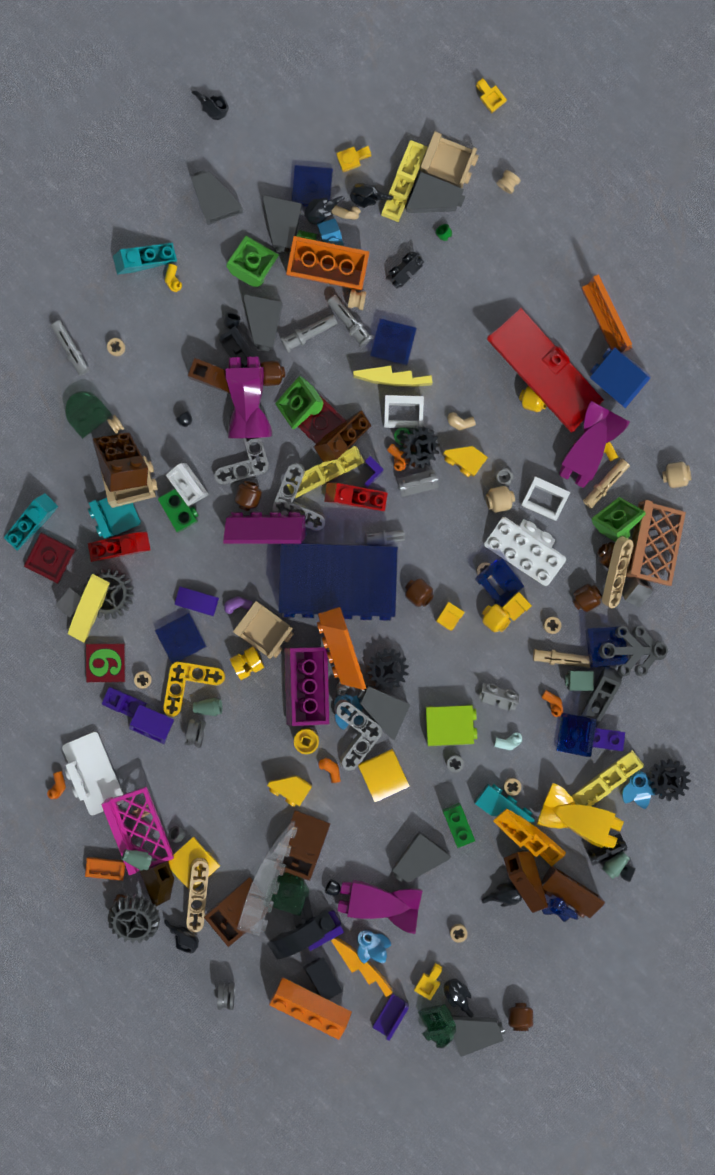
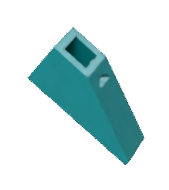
[113,243,177,275]
[4,493,59,551]
[474,784,535,822]

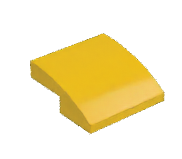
[358,749,409,802]
[168,837,221,889]

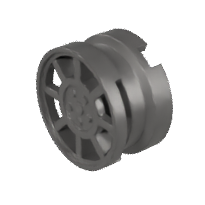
[185,719,206,748]
[217,982,235,1010]

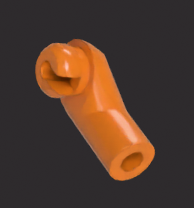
[387,443,406,471]
[541,690,563,717]
[318,758,341,783]
[47,771,66,799]

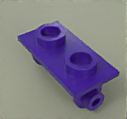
[584,727,625,751]

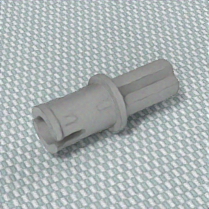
[366,530,405,546]

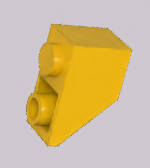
[443,446,488,477]
[267,775,312,807]

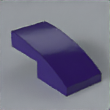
[174,587,219,616]
[102,687,147,718]

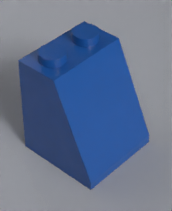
[590,347,651,408]

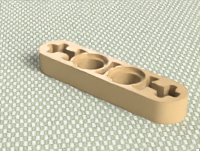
[602,536,633,608]
[186,858,209,933]

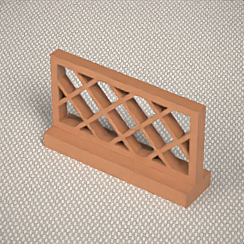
[626,500,686,586]

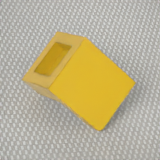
[502,592,532,621]
[436,602,465,631]

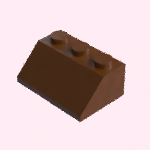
[541,866,605,918]

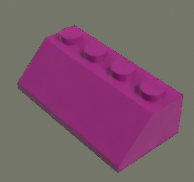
[223,512,306,544]
[284,647,329,726]

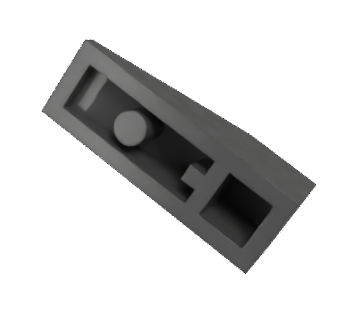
[579,665,622,728]

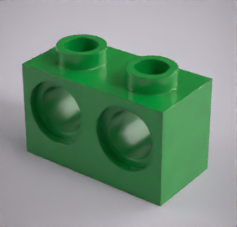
[158,489,199,533]
[442,803,475,848]

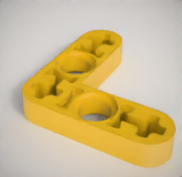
[164,662,226,717]

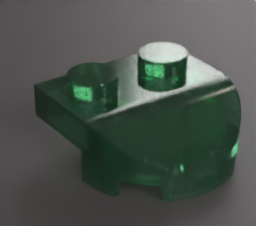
[65,391,112,439]
[263,872,309,915]
[418,1004,456,1048]

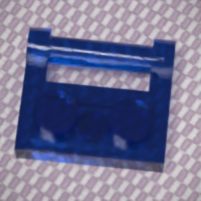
[475,557,524,607]

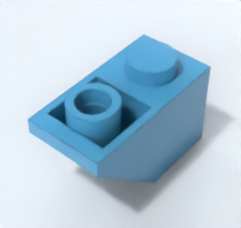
[317,218,344,246]

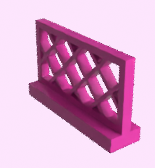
[101,786,174,875]

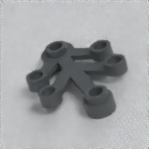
[599,626,668,676]

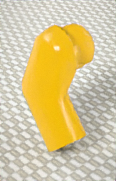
[164,264,182,292]
[604,442,618,462]

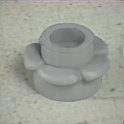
[495,468,514,486]

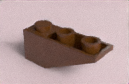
[188,358,230,394]
[313,410,371,462]
[504,851,548,913]

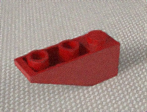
[324,483,388,511]
[88,532,151,562]

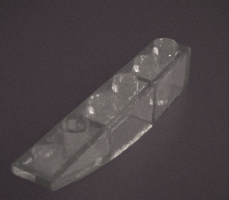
[237,820,298,936]

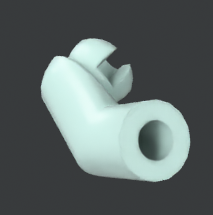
[494,732,522,750]

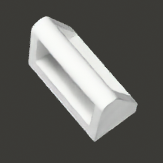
[384,395,424,428]
[166,463,209,506]
[521,477,570,521]

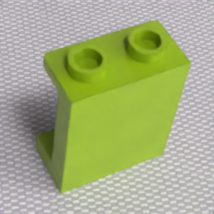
[425,705,477,746]

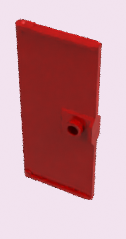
[487,308,604,433]

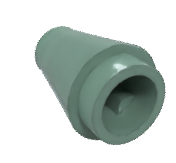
[193,697,223,716]
[122,849,152,871]
[602,851,630,879]

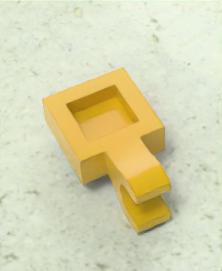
[476,78,507,114]
[336,146,371,173]
[414,963,442,1000]

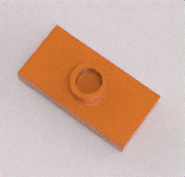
[85,857,125,881]

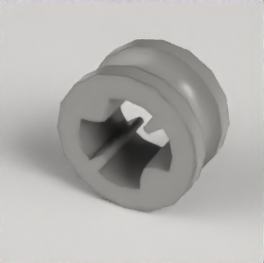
[446,755,464,773]

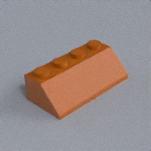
[286,236,369,291]
[317,607,367,690]
[269,977,352,1040]

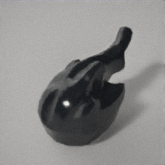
[191,91,229,120]
[350,183,394,208]
[304,196,345,224]
[482,882,522,907]
[164,919,199,953]
[443,979,474,1018]

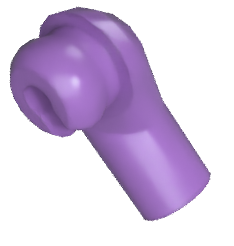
[224,596,253,614]

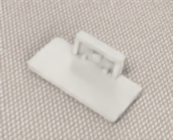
[484,517,566,586]
[62,732,125,815]

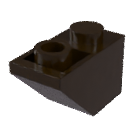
[140,861,174,907]

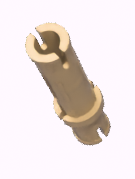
[583,459,630,509]
[533,649,592,668]

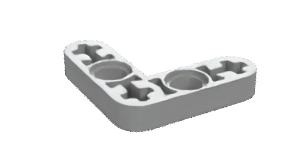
[214,438,269,485]
[273,463,326,531]
[334,700,382,771]

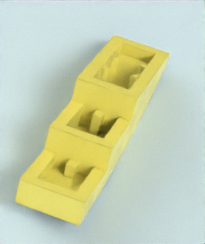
[381,140,428,222]
[353,366,433,387]
[287,446,365,499]
[68,574,110,643]
[571,750,644,806]

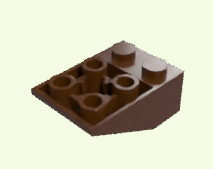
[93,433,148,492]
[274,810,331,881]
[204,877,274,947]

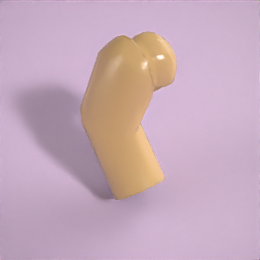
[332,205,361,220]
[447,412,476,430]

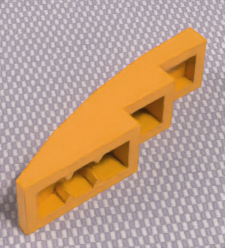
[493,808,566,867]
[331,937,393,997]

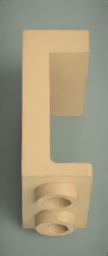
[420,132,479,188]
[102,456,158,508]
[233,601,294,659]

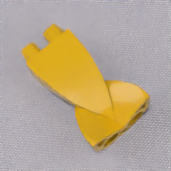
[537,783,624,848]

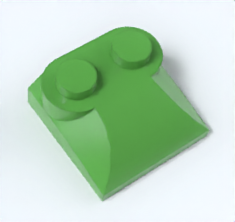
[226,236,279,287]
[275,376,323,429]
[591,497,646,542]

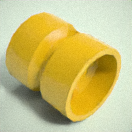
[230,646,265,680]
[294,728,319,754]

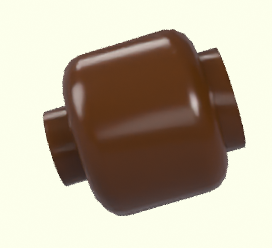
[260,361,285,386]
[234,481,262,511]
[597,542,622,569]
[405,579,434,607]
[572,584,602,612]
[508,1003,533,1031]

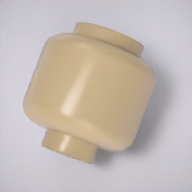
[662,462,692,488]
[485,486,515,513]

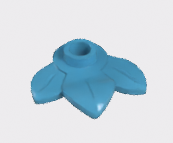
[334,694,364,730]
[622,771,660,809]
[357,930,391,964]

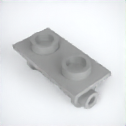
[397,469,439,497]
[478,683,519,711]

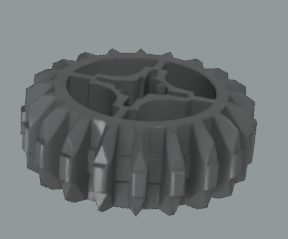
[82,568,135,620]
[107,894,160,944]

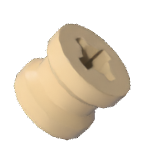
[496,170,521,194]
[348,289,366,310]

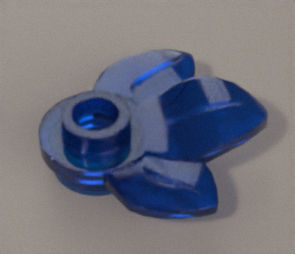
[542,898,578,922]

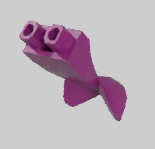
[225,357,272,438]
[559,401,630,488]
[337,880,423,934]

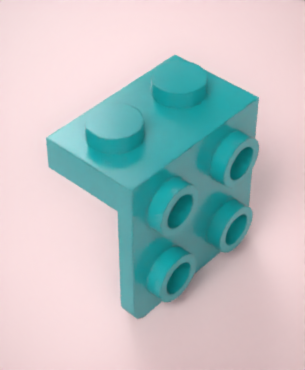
[88,498,141,539]

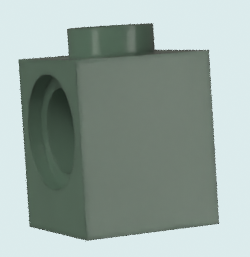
[565,671,594,691]

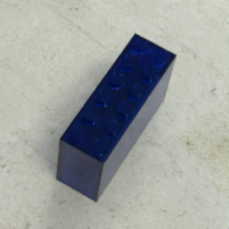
[278,544,398,621]

